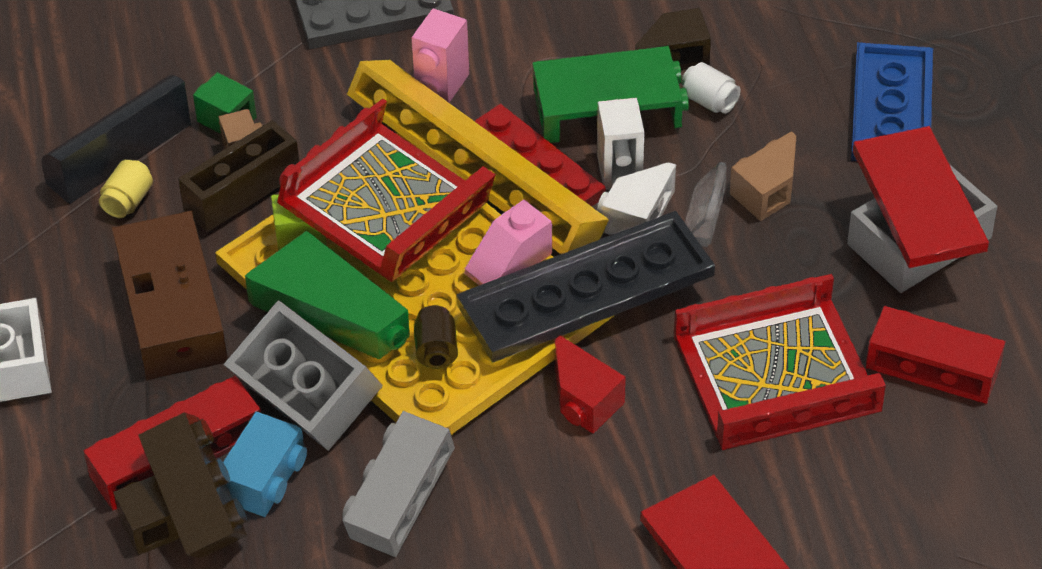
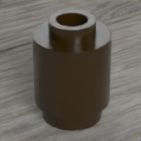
[413,305,458,369]

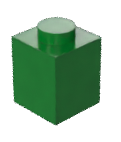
[193,72,257,134]

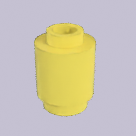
[99,160,153,218]

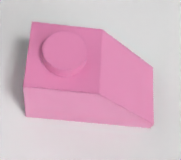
[465,200,552,286]

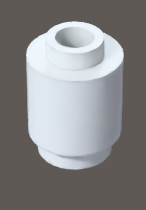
[681,62,741,114]

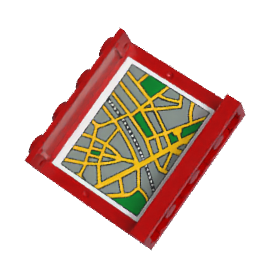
[277,98,496,283]
[674,274,886,450]

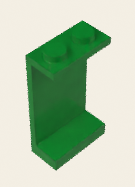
[532,46,689,143]

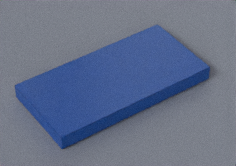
[851,42,933,161]

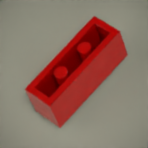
[866,306,1006,404]

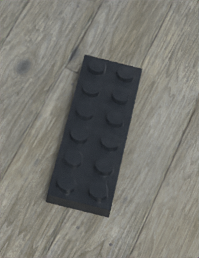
[456,211,715,362]

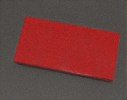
[852,126,989,268]
[640,475,790,569]

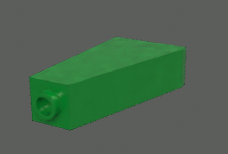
[245,231,410,360]

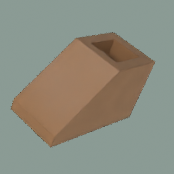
[730,131,796,221]

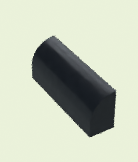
[41,75,191,204]

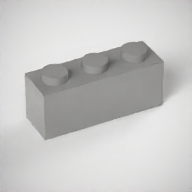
[342,411,455,557]

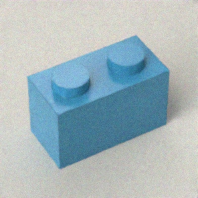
[223,411,307,517]

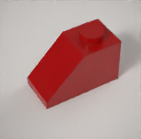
[555,335,626,434]

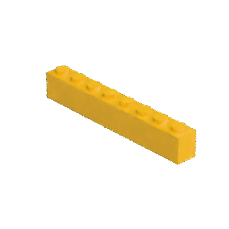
[347,60,609,254]

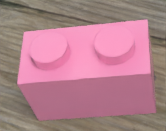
[411,8,469,103]

